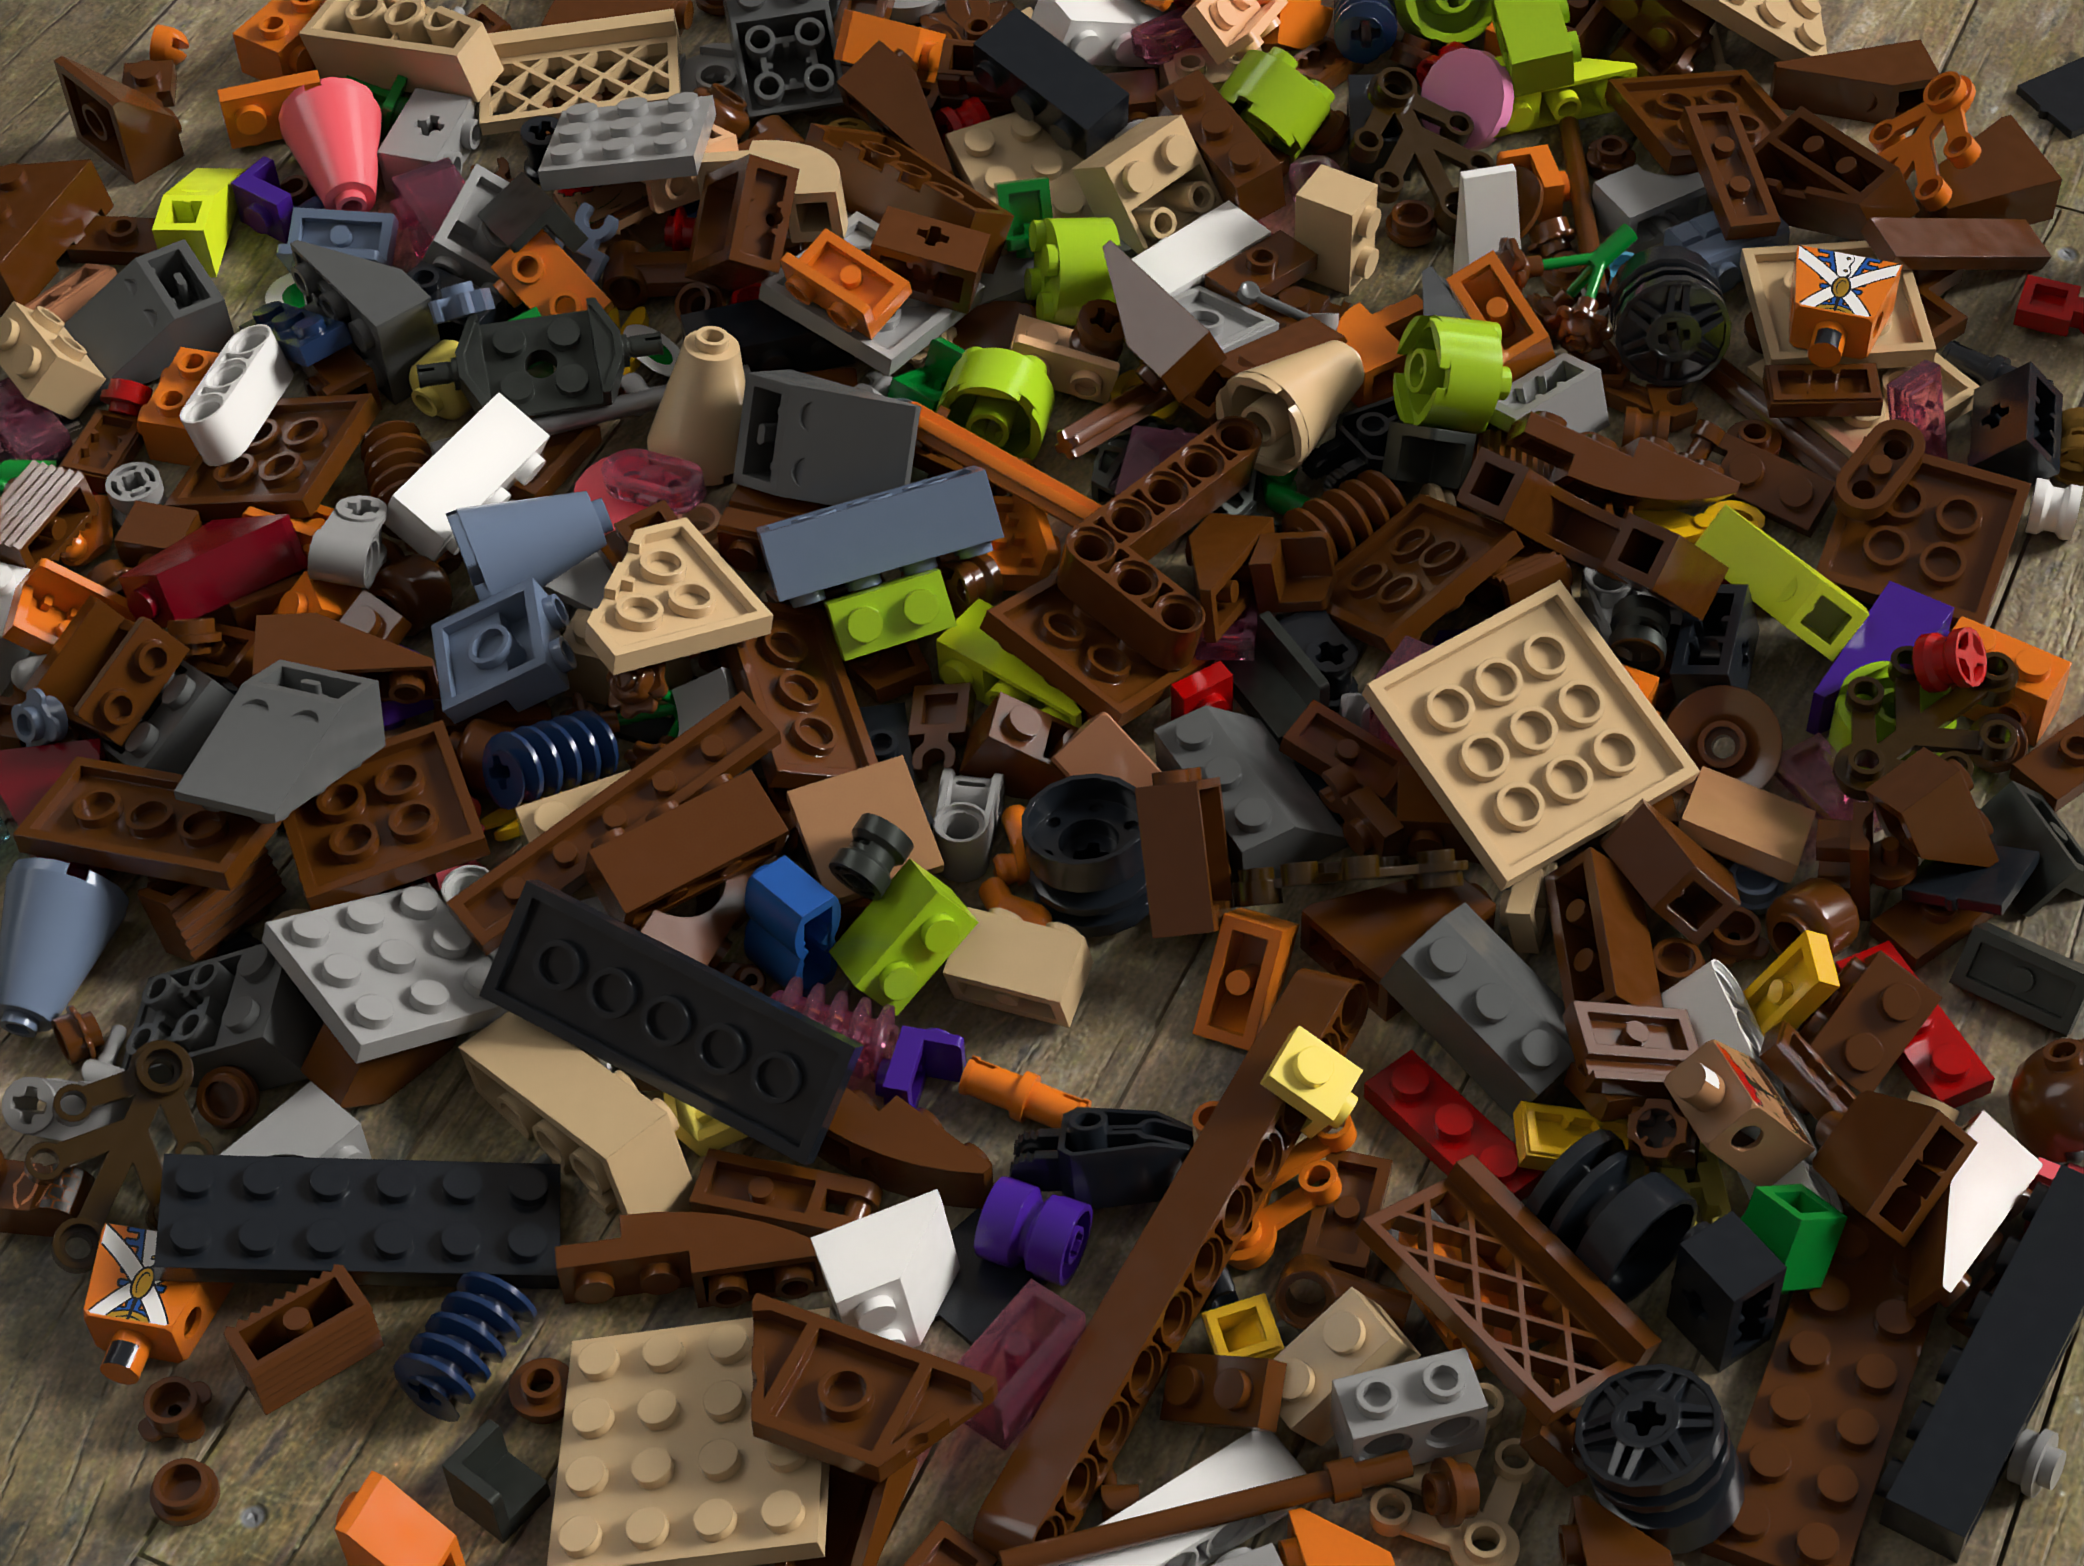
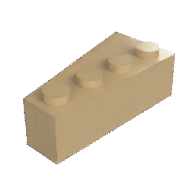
[299,0,504,102]
[458,1011,695,1215]

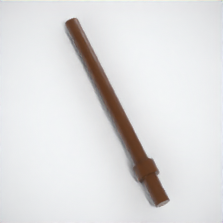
[1559,116,1611,310]
[998,1449,1414,1566]

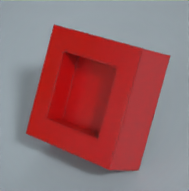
[1171,661,1233,721]

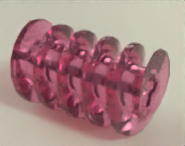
[770,976,899,1083]

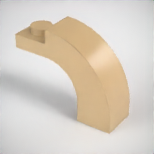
[696,140,848,243]

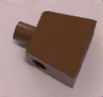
[1812,1090,1978,1248]

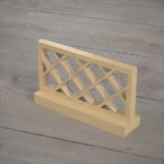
[479,9,682,135]

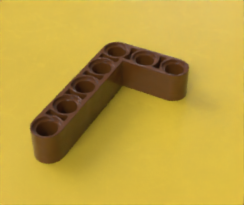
[1056,416,1263,671]

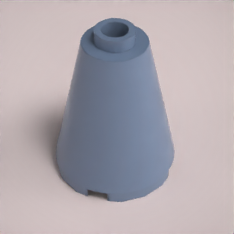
[445,491,614,602]
[0,857,129,1037]

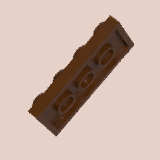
[723,601,878,789]
[13,756,283,891]

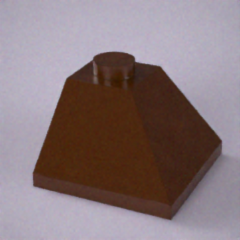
[54,56,185,184]

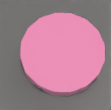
[1421,48,1515,151]

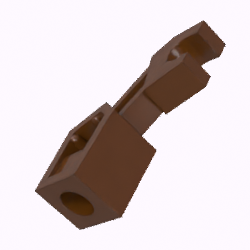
[1567,340,1698,433]

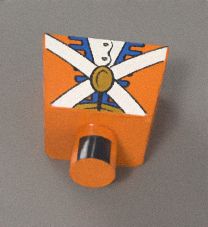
[1789,245,1903,368]
[83,1223,234,1385]

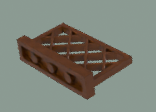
[1355,1154,1662,1426]

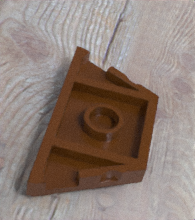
[751,1293,998,1483]

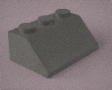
[1153,705,1349,883]
[1379,902,1575,1120]

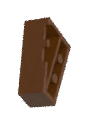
[1753,106,1920,241]
[0,159,114,315]

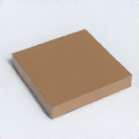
[786,755,945,905]
[1678,766,1816,883]

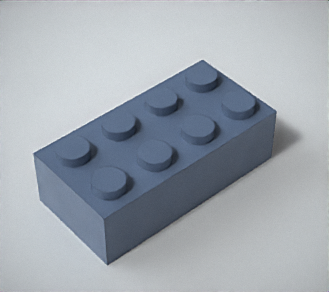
[755,465,1004,608]

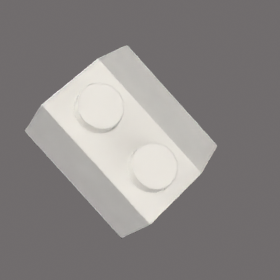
[811,1189,960,1348]

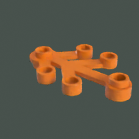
[1848,71,1981,241]
[1192,1101,1357,1270]

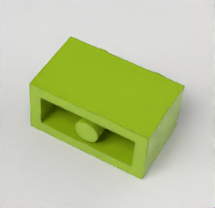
[1491,0,1582,97]
[823,568,957,661]
[829,858,979,1016]

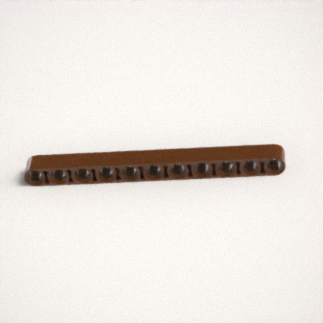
[973,968,1369,1560]

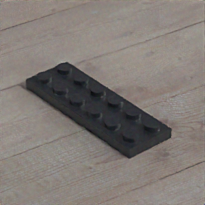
[479,879,864,1165]
[154,1154,561,1289]

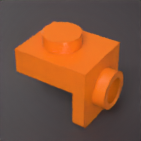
[1496,144,1570,223]

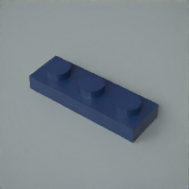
[239,301,354,367]

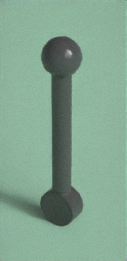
[1237,281,1312,321]

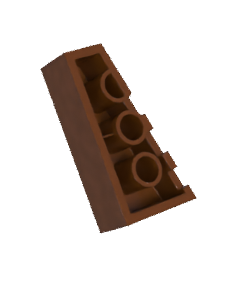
[804,123,1014,274]

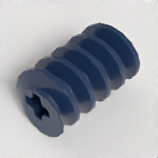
[1334,0,1398,64]
[482,710,619,810]
[393,1271,538,1422]

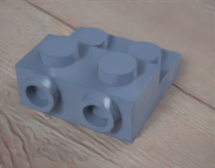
[431,577,577,724]

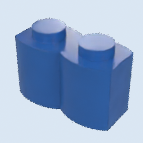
[744,855,841,1002]

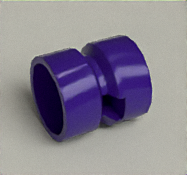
[974,1176,1093,1287]

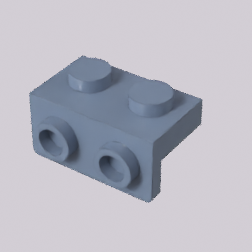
[276,207,399,273]

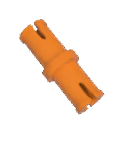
[958,1055,1092,1128]

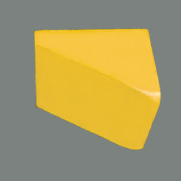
[1201,1293,1284,1359]

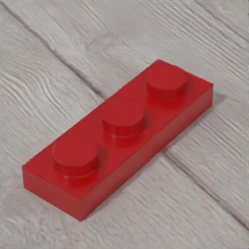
[1835,940,1995,1108]
[1363,1049,1544,1201]

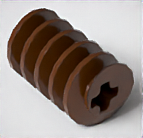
[360,420,432,540]
[1281,469,1407,565]

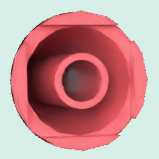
[278,77,382,212]

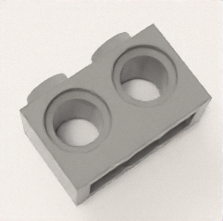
[1330,1347,1488,1466]

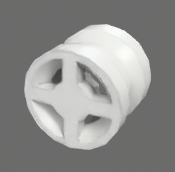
[2025,478,2083,541]

